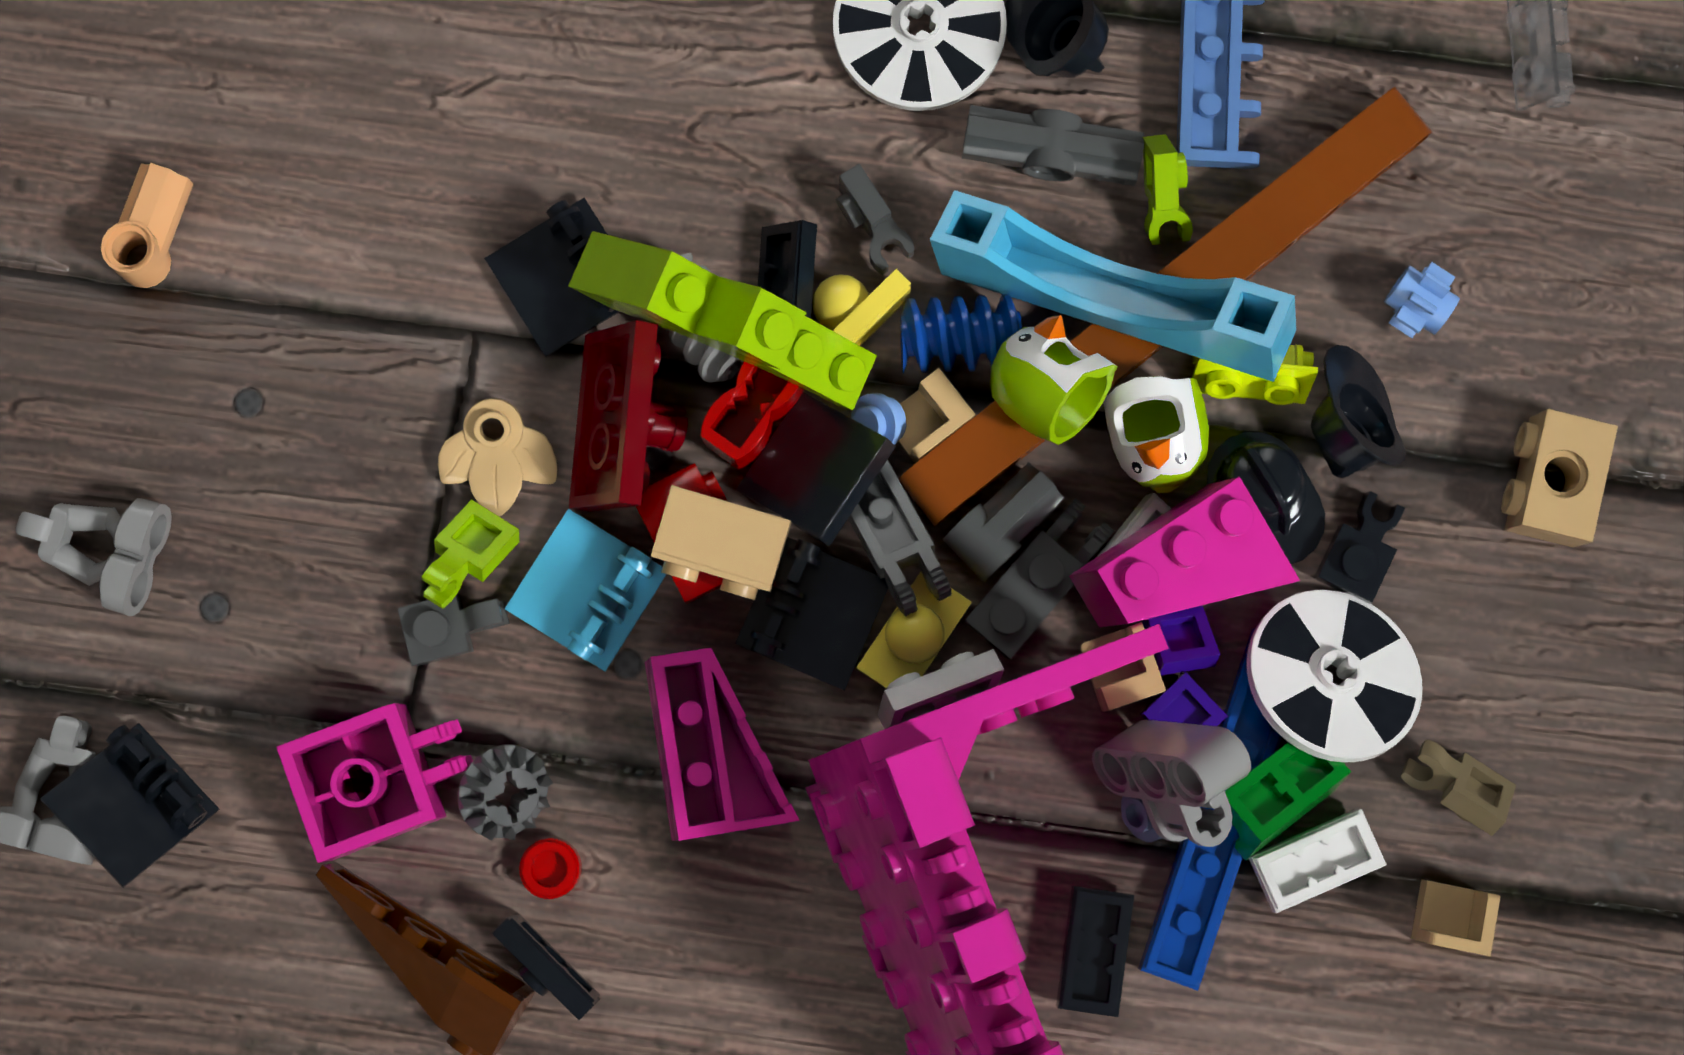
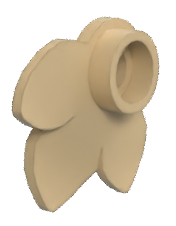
[438,398,558,517]

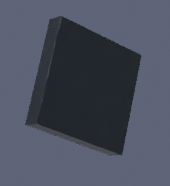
[737,392,896,546]

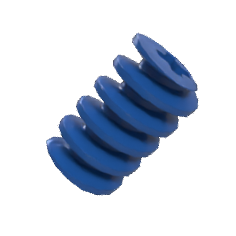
[900,294,1022,374]

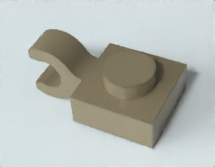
[1401,740,1516,836]

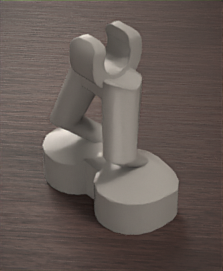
[16,498,172,616]
[0,715,96,865]

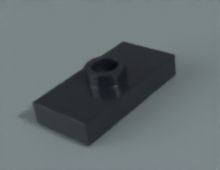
[758,220,817,319]
[1056,885,1134,1017]
[492,914,600,1020]

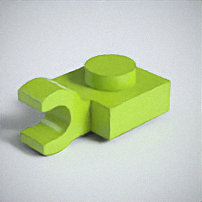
[1143,134,1193,245]
[422,499,519,609]

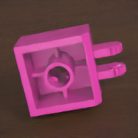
[276,703,473,863]

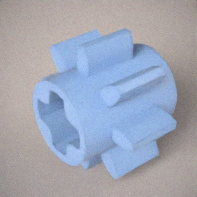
[1384,262,1460,338]

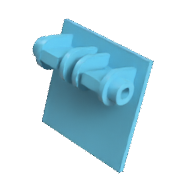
[505,508,667,672]

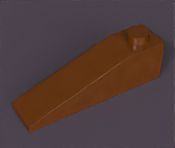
[316,862,536,1055]

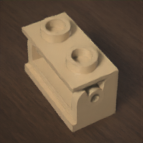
[651,485,791,600]

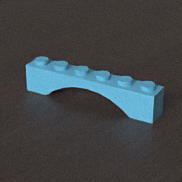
[930,190,1296,382]

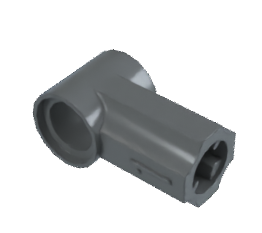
[942,462,1064,583]

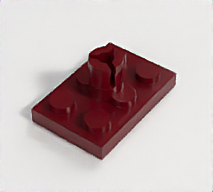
[568,320,688,512]

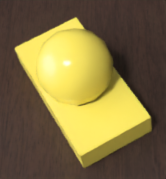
[812,269,911,346]
[856,572,972,689]

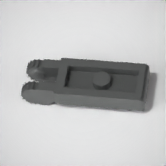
[848,460,952,616]
[964,498,1114,660]

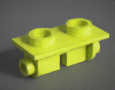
[1192,344,1318,405]

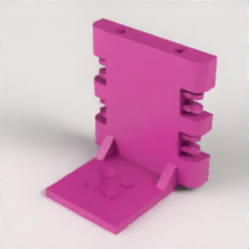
[805,624,1169,1055]

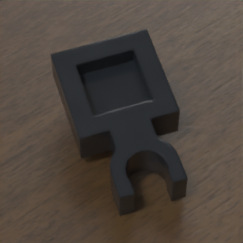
[1314,491,1405,604]

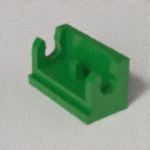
[1225,742,1352,861]

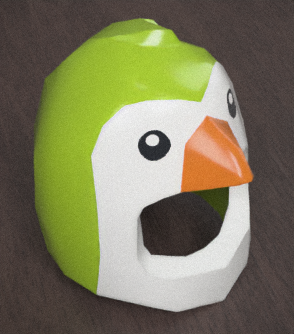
[990,315,1118,445]
[1103,376,1209,493]

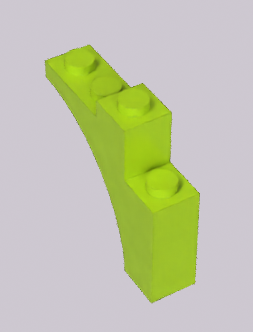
[568,231,877,410]

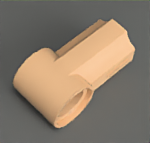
[101,163,193,288]

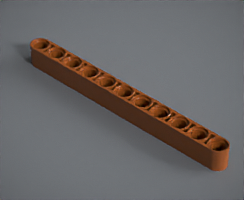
[899,87,1433,527]

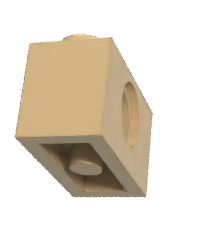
[1501,409,1618,548]

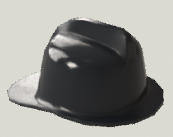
[1005,0,1109,78]
[1310,345,1406,478]
[1207,432,1325,564]

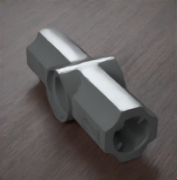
[962,105,1144,186]

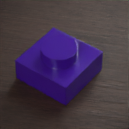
[1142,605,1221,675]
[1140,672,1228,726]

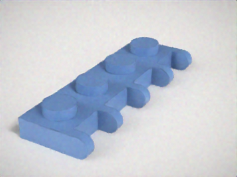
[1176,0,1265,169]

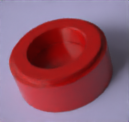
[519,838,582,899]

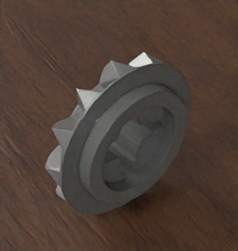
[458,745,553,841]

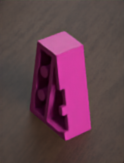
[1069,477,1300,627]
[645,648,800,841]

